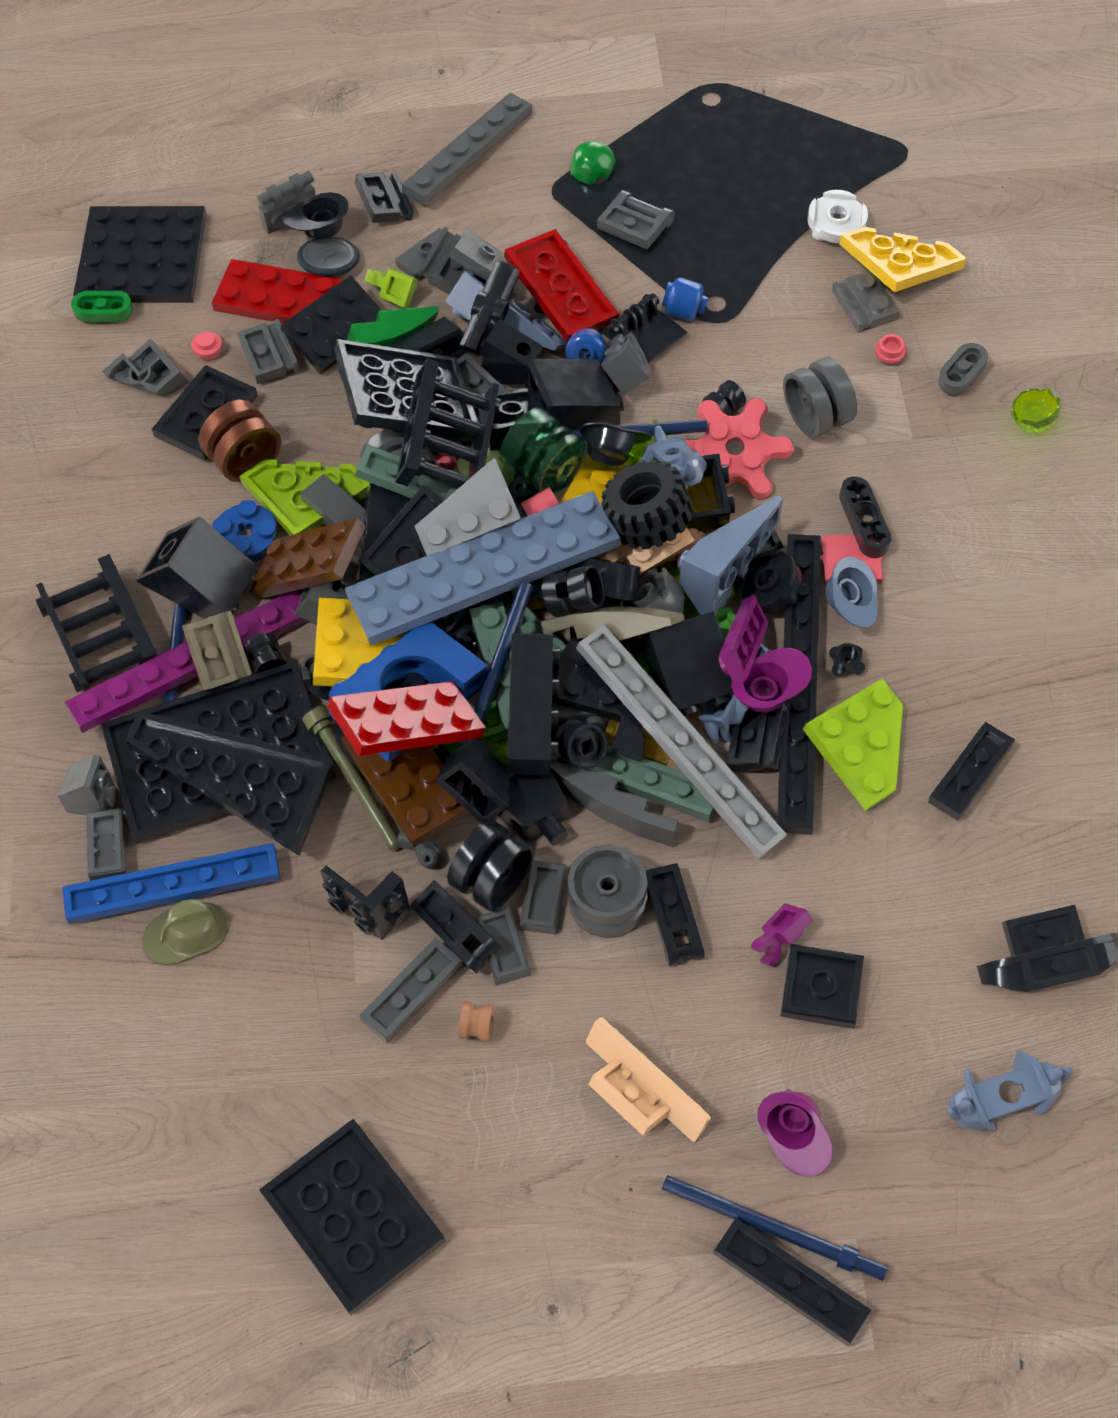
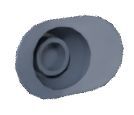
[825,557,878,628]

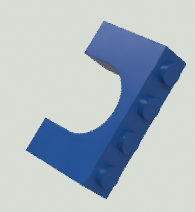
[329,622,488,763]

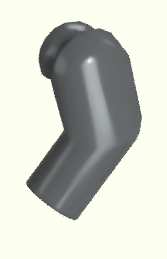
[397,830,441,869]

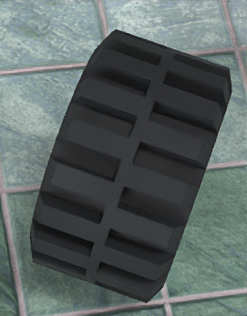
[601,459,693,550]

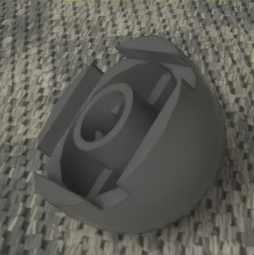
[618,568,685,634]

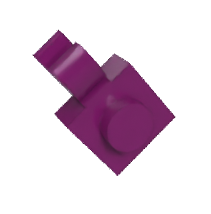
[751,903,813,966]

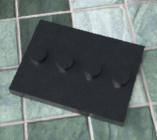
[259,1119,446,1316]

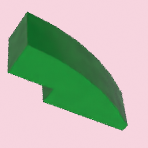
[347,306,439,346]

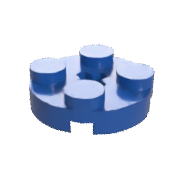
[212,500,278,562]

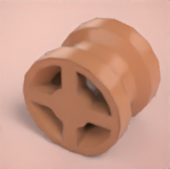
[459,1001,495,1042]

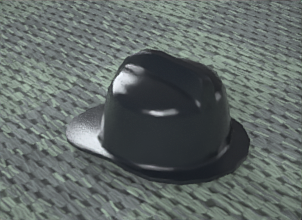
[282,192,349,239]
[579,423,652,467]

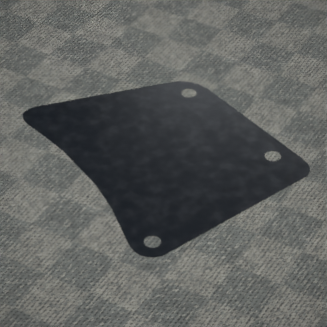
[551,83,908,323]

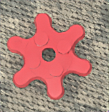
[684,398,794,500]

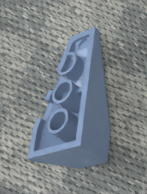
[445,271,567,351]

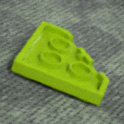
[239,459,370,536]
[803,678,903,811]

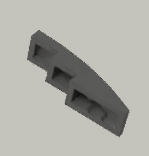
[300,474,365,559]
[550,762,678,847]

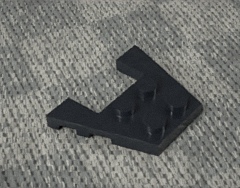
[552,639,644,761]

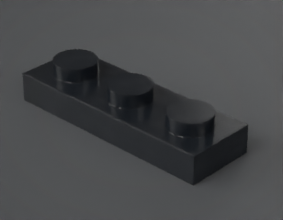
[928,722,1015,821]

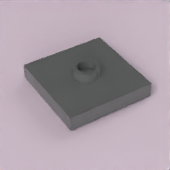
[449,229,508,281]

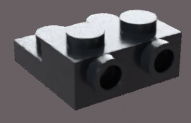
[473,387,552,451]

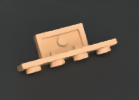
[586,1017,711,1142]

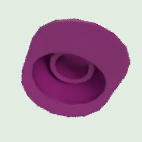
[731,648,812,713]
[758,1089,833,1177]

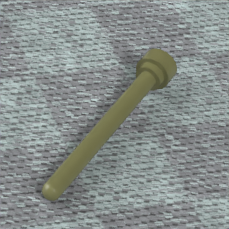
[302,705,400,851]

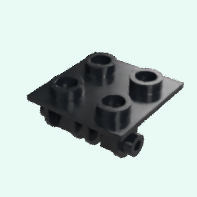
[601,293,687,363]

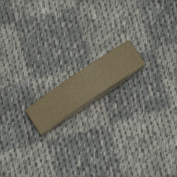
[541,607,685,641]

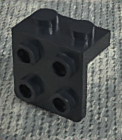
[320,865,411,940]

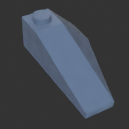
[678,496,784,616]

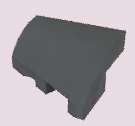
[102,339,189,395]

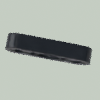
[839,476,891,558]

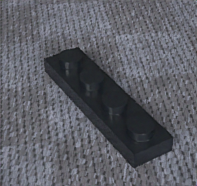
[714,1218,871,1347]

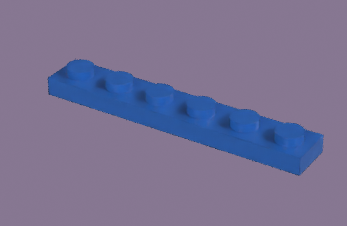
[62,843,281,924]

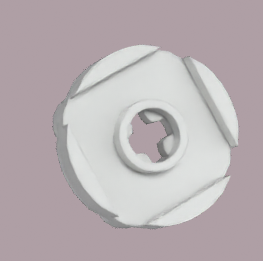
[808,190,868,243]

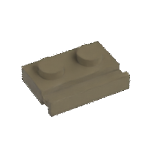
[182,610,252,690]

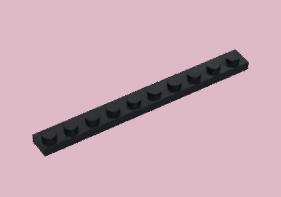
[777,534,821,835]

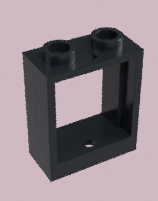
[660,453,735,530]

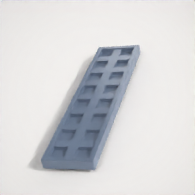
[345,491,621,646]

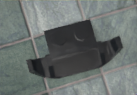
[977,905,1118,993]

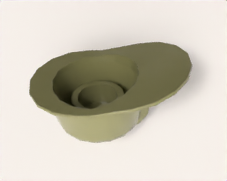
[142,899,227,965]

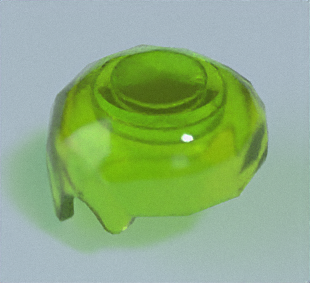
[1011,388,1061,434]

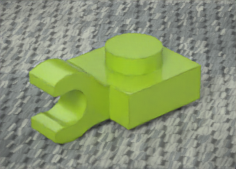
[364,268,418,308]

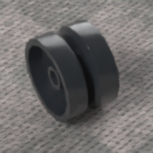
[447,818,535,912]

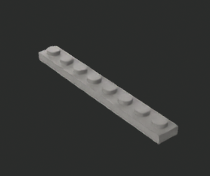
[576,624,787,860]

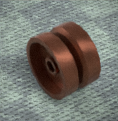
[198,400,282,482]

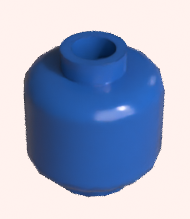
[662,278,708,322]
[565,328,607,364]

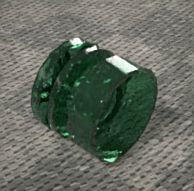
[499,408,586,493]

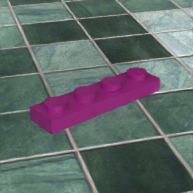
[719,595,769,684]

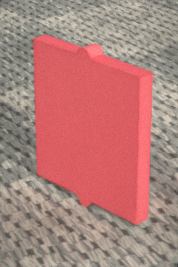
[820,534,884,584]

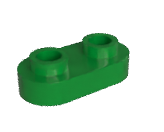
[71,291,133,322]

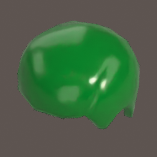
[569,141,616,185]

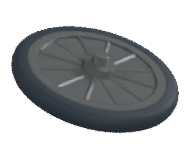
[297,237,360,276]

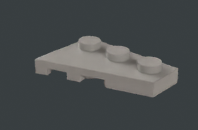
[415,457,521,556]

